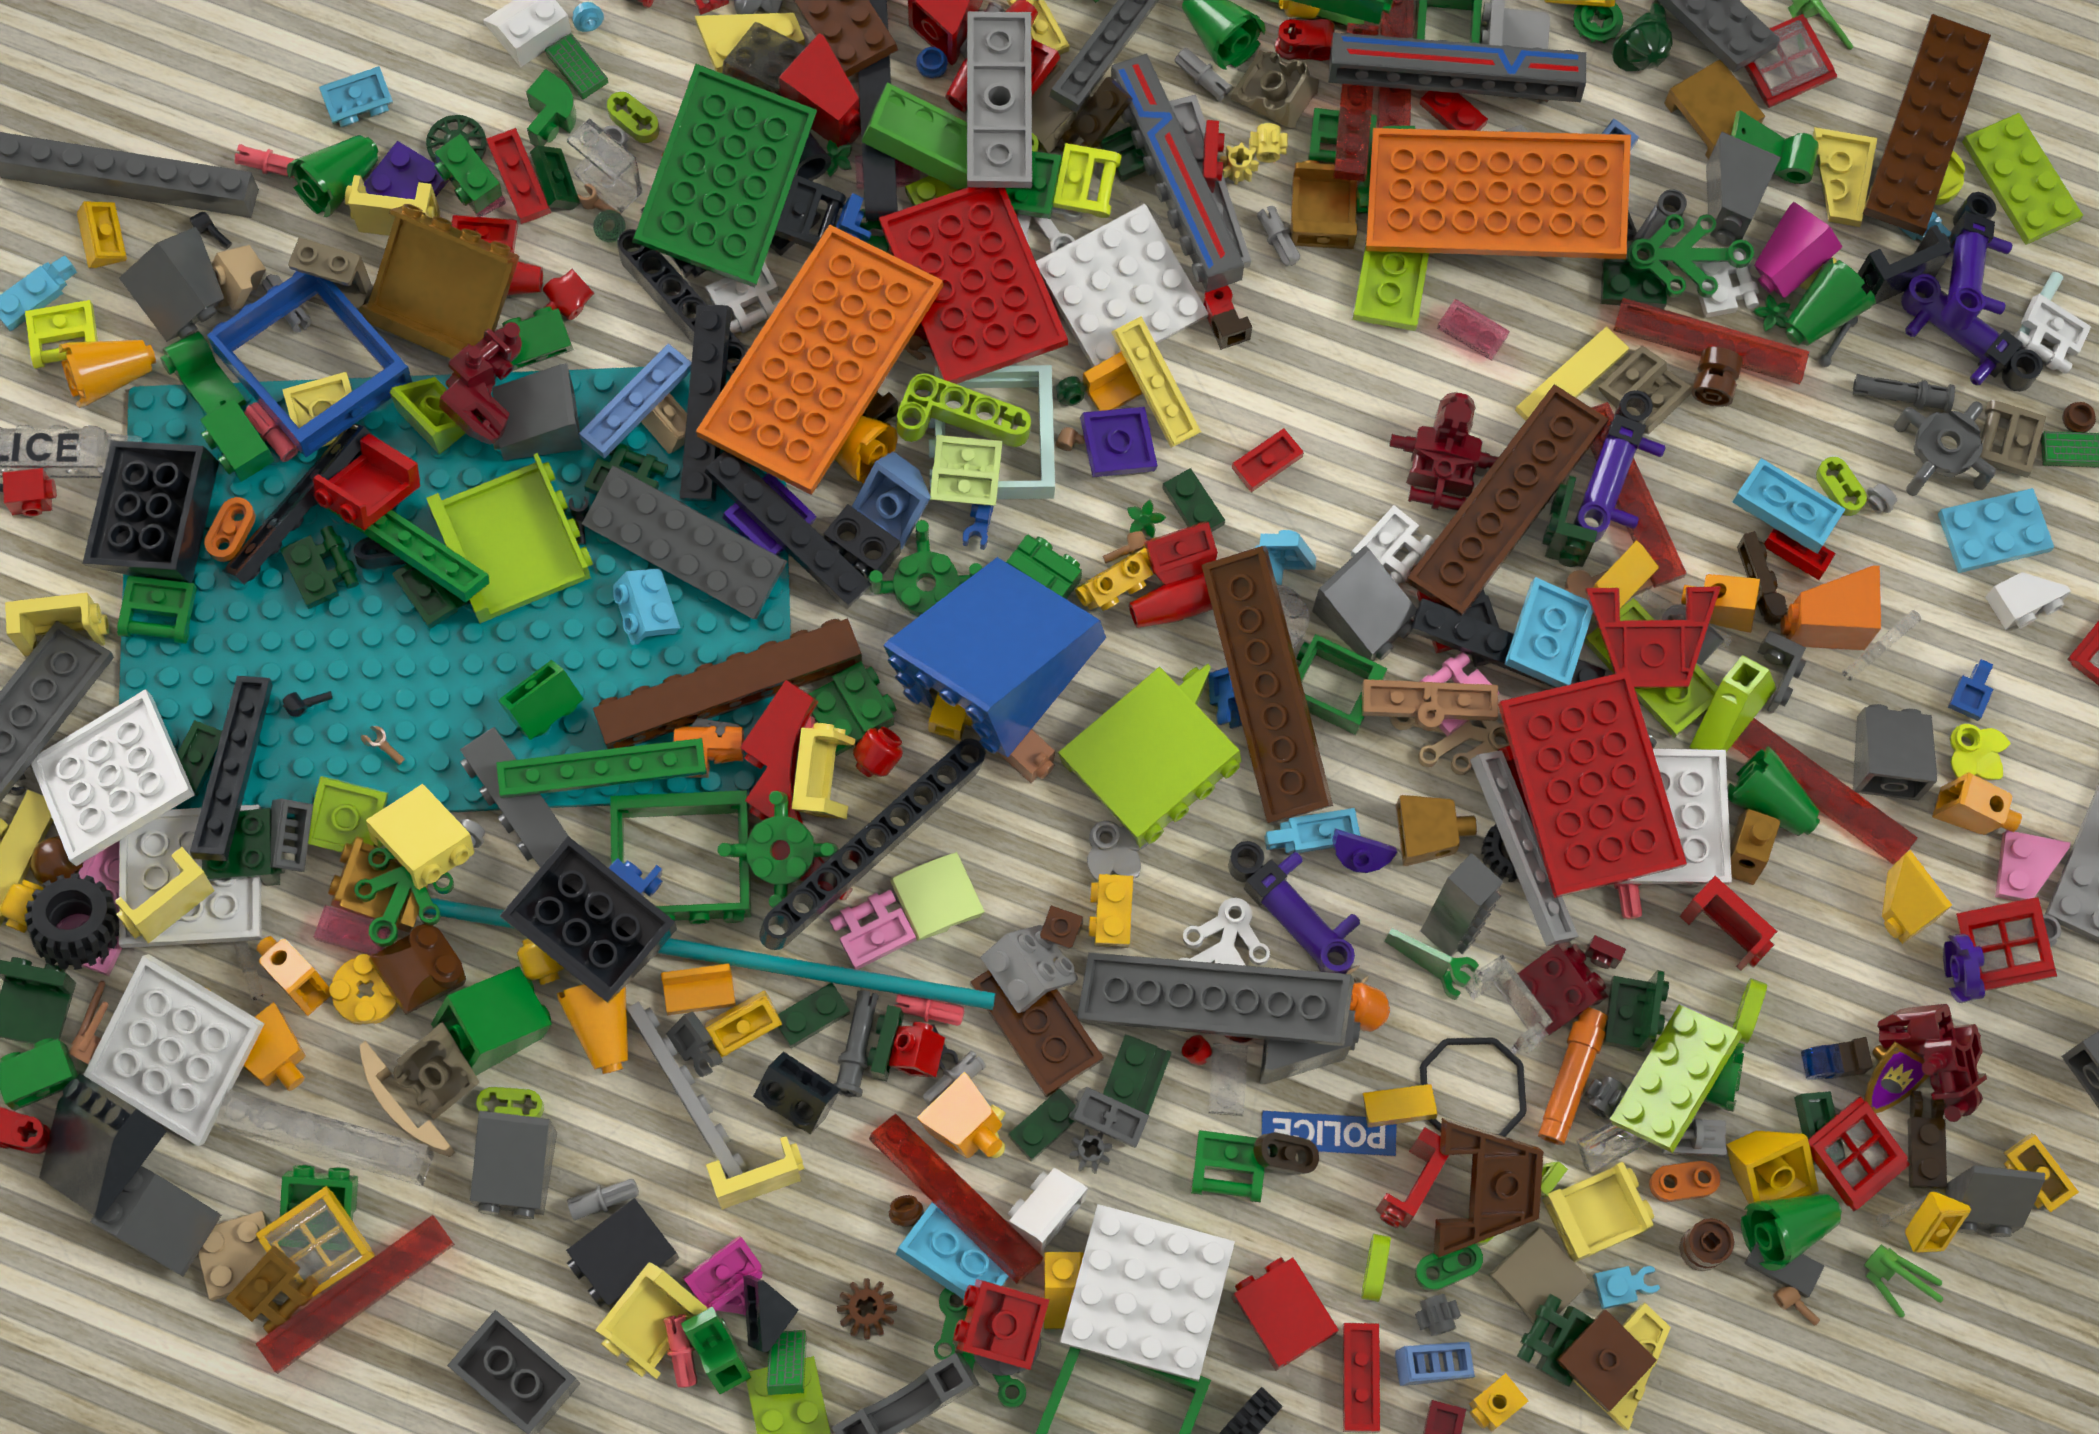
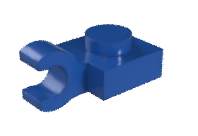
[963,504,994,550]
[1948,659,1994,721]
[1208,667,1242,729]

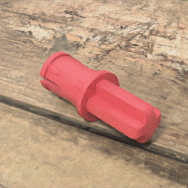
[235,144,295,178]
[244,402,299,462]
[1614,883,1642,919]
[895,994,964,1026]
[663,1314,698,1388]

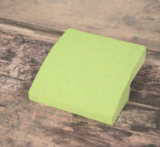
[930,435,1002,506]
[890,852,985,941]

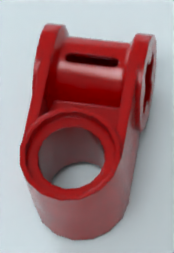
[1274,19,1335,61]
[0,1107,51,1154]

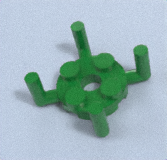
[869,520,982,617]
[717,791,839,908]

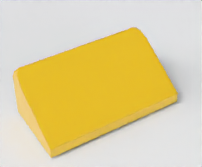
[77,201,127,268]
[1593,540,1659,609]
[705,990,782,1058]
[1363,1084,1438,1128]
[1905,1192,1971,1253]

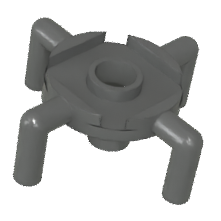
[1894,401,1996,496]

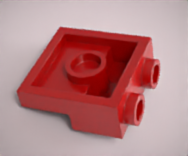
[953,1279,1050,1370]

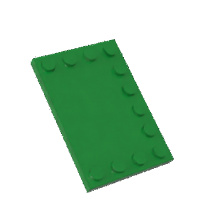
[632,64,817,288]

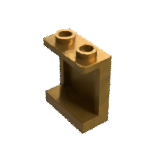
[1664,59,1765,160]
[1290,160,1359,249]
[328,836,429,933]

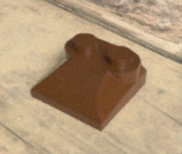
[369,924,466,1015]

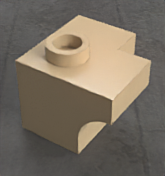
[212,245,266,310]

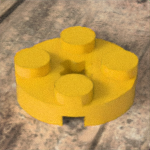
[329,954,399,1025]

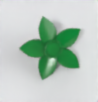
[827,140,852,177]
[1753,294,1791,332]
[1127,499,1166,538]

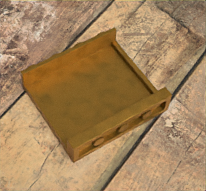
[359,204,520,359]

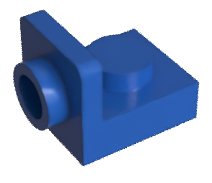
[836,193,871,243]
[609,858,663,897]

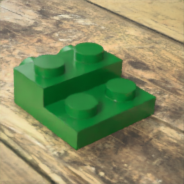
[809,661,897,756]
[278,1165,358,1251]

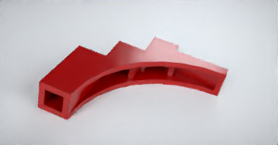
[740,680,853,900]

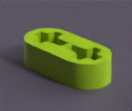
[607,91,660,143]
[1816,457,1867,516]
[1732,978,1767,1044]
[476,1087,544,1118]
[1361,1233,1391,1302]

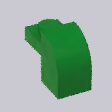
[526,69,576,147]
[681,1307,751,1394]

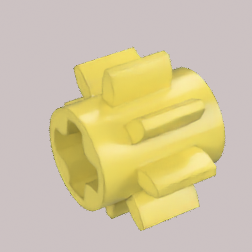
[1249,123,1288,163]
[1219,143,1259,185]

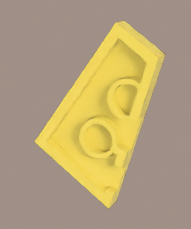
[695,13,805,73]
[1813,127,1877,227]
[1573,1303,1671,1431]

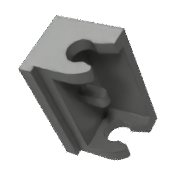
[1069,1087,1149,1148]

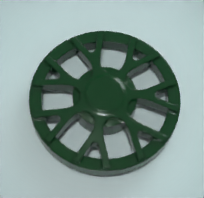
[426,115,487,164]

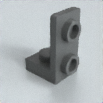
[1757,631,1806,713]

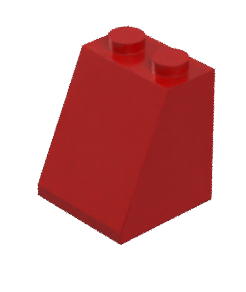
[908,0,983,66]
[779,33,861,148]

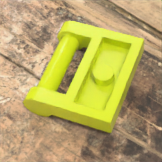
[1053,143,1122,218]
[25,300,98,369]

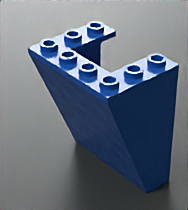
[883,557,1106,758]

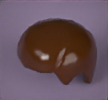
[30,836,83,885]

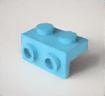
[319,66,393,127]
[1255,530,1317,587]
[613,568,680,645]

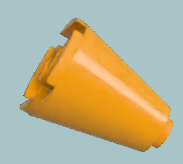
[59,340,156,408]
[834,416,898,483]
[557,984,628,1074]

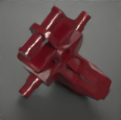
[439,322,522,445]
[1389,392,1498,511]
[1877,1004,1987,1122]

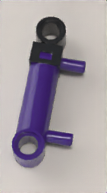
[1941,192,2013,330]
[1901,274,2043,392]
[1573,390,1666,542]
[1228,841,1360,974]

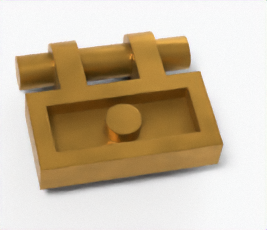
[225,1245,319,1335]

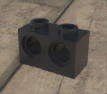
[823,504,901,579]
[753,1051,841,1135]

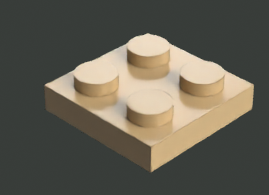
[198,1211,268,1301]

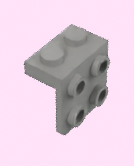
[1480,0,1550,49]
[980,925,1078,1013]

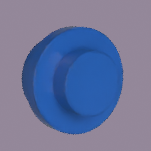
[916,47,948,78]

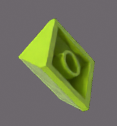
[390,377,465,455]

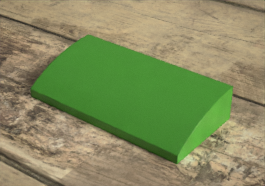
[861,82,967,190]

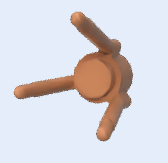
[68,981,108,1064]

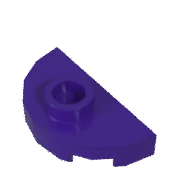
[1332,828,1398,873]

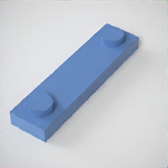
[579,344,692,459]

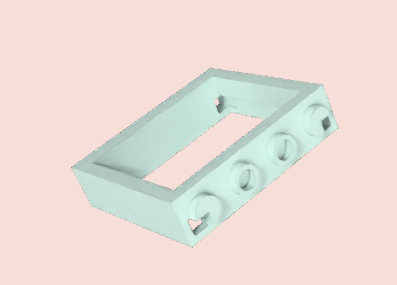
[928,365,1055,499]

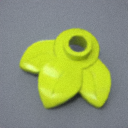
[1950,724,2011,780]

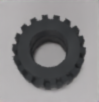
[25,874,119,970]

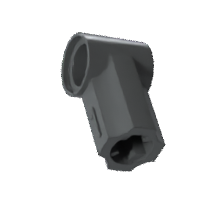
[1633,189,1687,248]

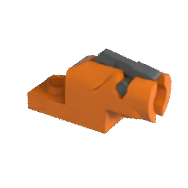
[674,718,744,778]

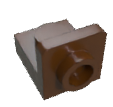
[1040,905,1083,949]

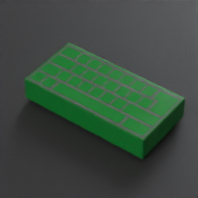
[545,33,609,100]
[2041,431,2099,467]
[767,1330,807,1395]

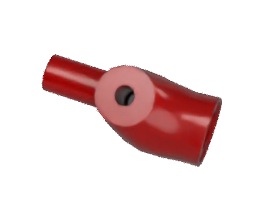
[542,269,595,320]

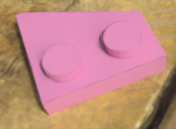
[1995,830,2070,901]

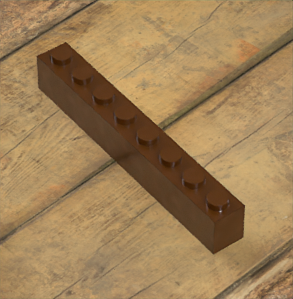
[593,618,862,749]

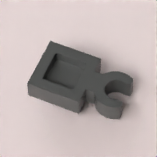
[666,1011,723,1077]

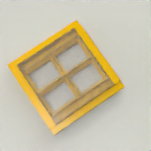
[256,1186,375,1297]

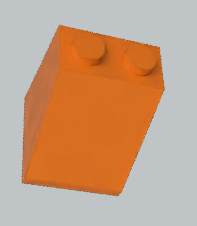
[1780,565,1881,650]

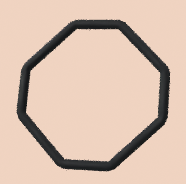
[1420,1037,1527,1137]

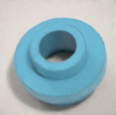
[572,2,604,32]

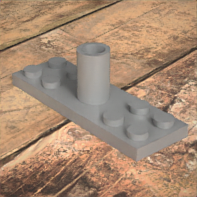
[967,11,1032,188]
[2045,783,2099,943]

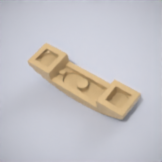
[360,1041,455,1157]

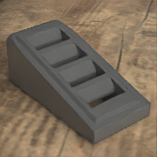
[271,799,313,872]

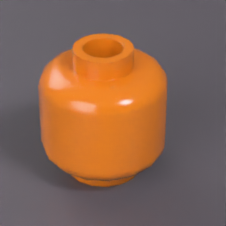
[1350,983,1390,1032]

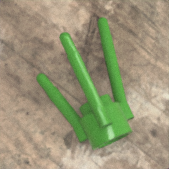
[1788,0,1853,58]
[1864,1244,1943,1318]

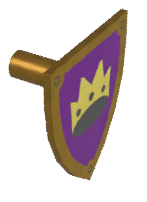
[1864,1042,1929,1113]

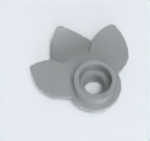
[1087,821,1148,881]

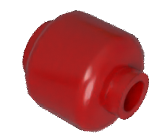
[853,727,903,777]

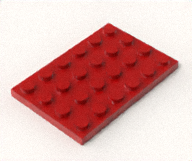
[879,187,1068,384]
[1498,671,1687,898]

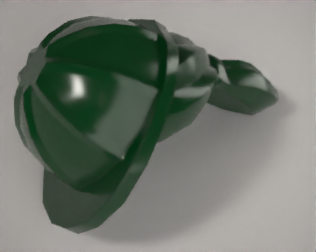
[1611,0,1673,72]

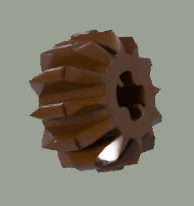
[837,1278,897,1340]

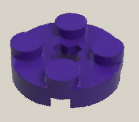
[1943,933,1985,1003]

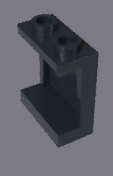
[1857,225,1952,305]
[566,1198,679,1310]

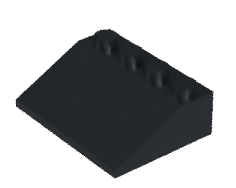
[82,440,219,583]
[500,836,677,1003]
[39,1073,167,1220]

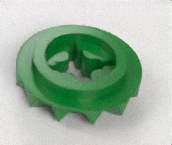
[1573,3,1623,43]

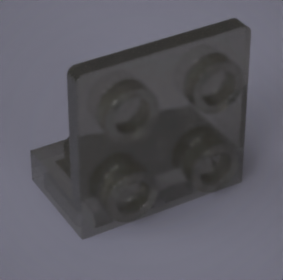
[722,22,806,96]

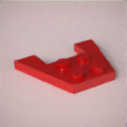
[1585,586,1721,688]

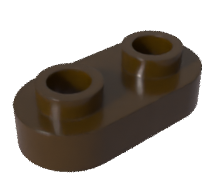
[1254,1132,1319,1175]

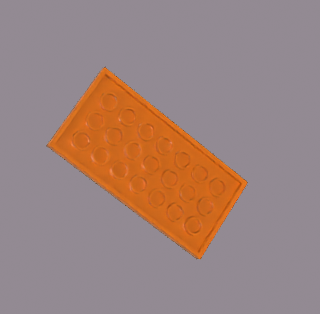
[1366,128,1631,259]
[696,225,943,495]

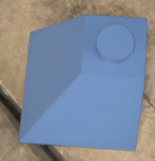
[852,451,931,550]

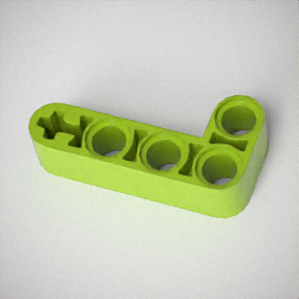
[896,373,1031,447]

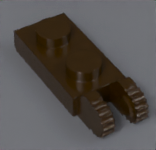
[1057,77,1133,152]
[1737,531,1788,626]
[1907,1091,1947,1189]

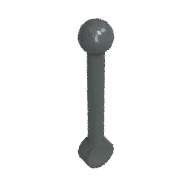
[1819,317,1858,367]

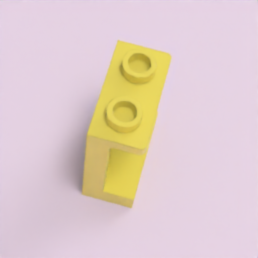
[345,175,440,236]
[5,592,109,656]
[792,723,855,819]
[366,784,474,890]
[115,847,215,944]
[706,1136,804,1210]
[1542,1162,1654,1262]
[595,1262,708,1379]

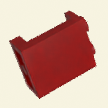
[313,433,421,531]
[1679,876,1778,971]
[1376,1127,1449,1228]
[1231,1257,1339,1371]

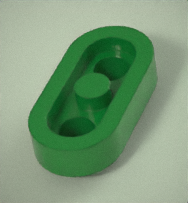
[1415,1244,1483,1291]

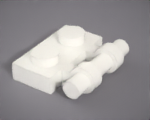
[1693,252,1759,318]
[706,262,782,334]
[2014,294,2091,374]
[1351,505,1435,584]

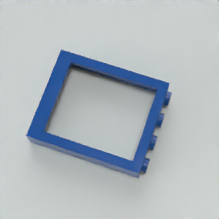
[207,271,413,457]

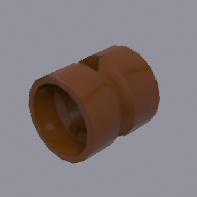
[1691,347,1743,407]
[1679,1218,1735,1271]

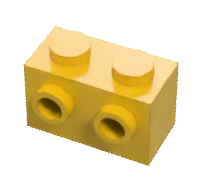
[1088,874,1133,948]
[2003,1133,2079,1212]

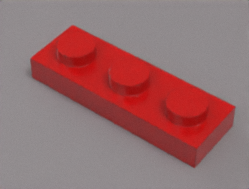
[486,128,551,224]
[1343,1323,1380,1433]

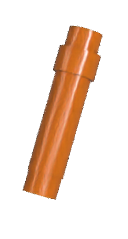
[1538,1008,1608,1145]

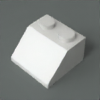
[483,0,572,68]
[1008,1168,1088,1254]

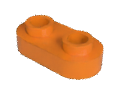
[204,497,256,562]
[1649,1161,1720,1202]

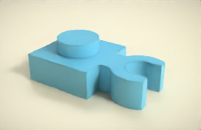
[1593,1266,1660,1310]

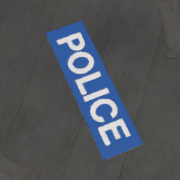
[1261,1110,1397,1156]

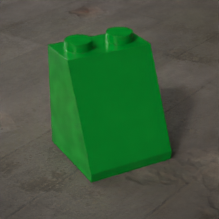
[431,966,552,1076]

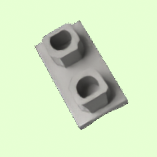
[1662,1119,1727,1157]

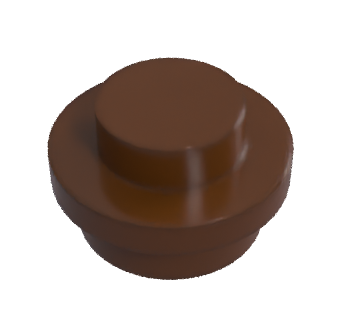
[2062,402,2096,433]
[889,1195,924,1227]

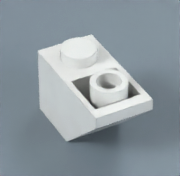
[1985,572,2071,630]

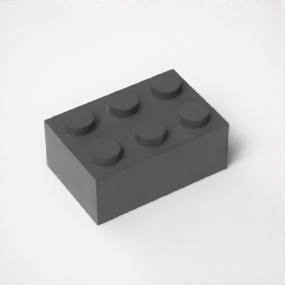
[447,1310,581,1434]

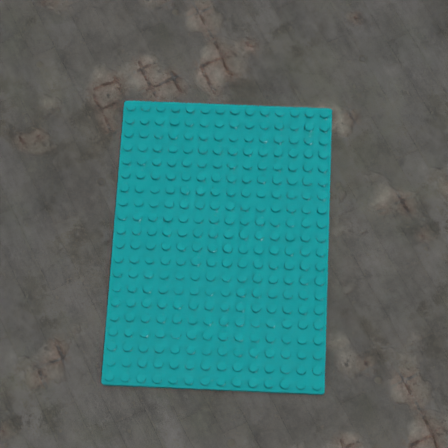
[119,367,796,819]

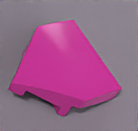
[682,1235,763,1315]

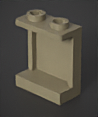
[288,237,373,311]

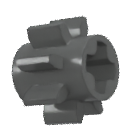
[1584,1076,1627,1119]
[1069,1129,1112,1174]
[1415,1294,1461,1336]

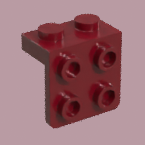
[1507,942,1609,1036]

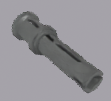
[1853,374,1955,413]
[834,990,879,1097]

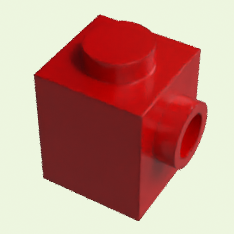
[2,468,57,516]
[888,1022,945,1077]

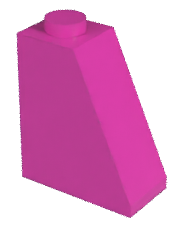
[1754,202,1842,298]

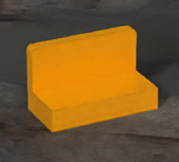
[1082,352,1143,411]
[661,964,736,1016]

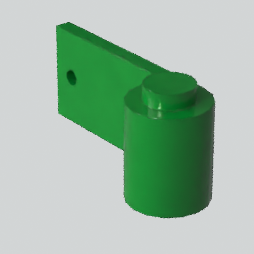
[1731,110,1819,184]
[160,331,247,415]

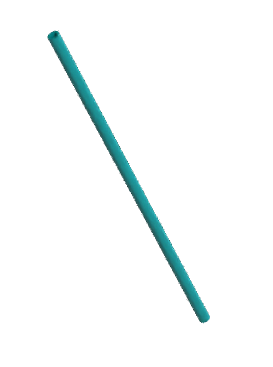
[424,897,996,1010]

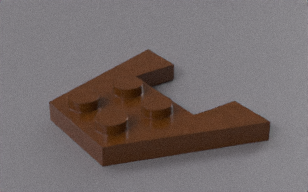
[1434,1118,1544,1257]

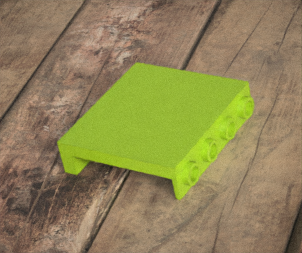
[426,453,593,624]
[1058,666,1242,848]

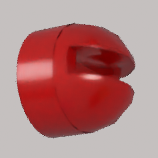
[1181,1035,1212,1066]

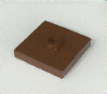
[1556,1309,1657,1412]

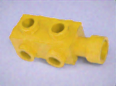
[1075,537,1157,611]

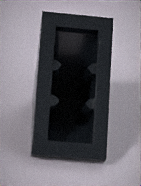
[743,1275,799,1352]

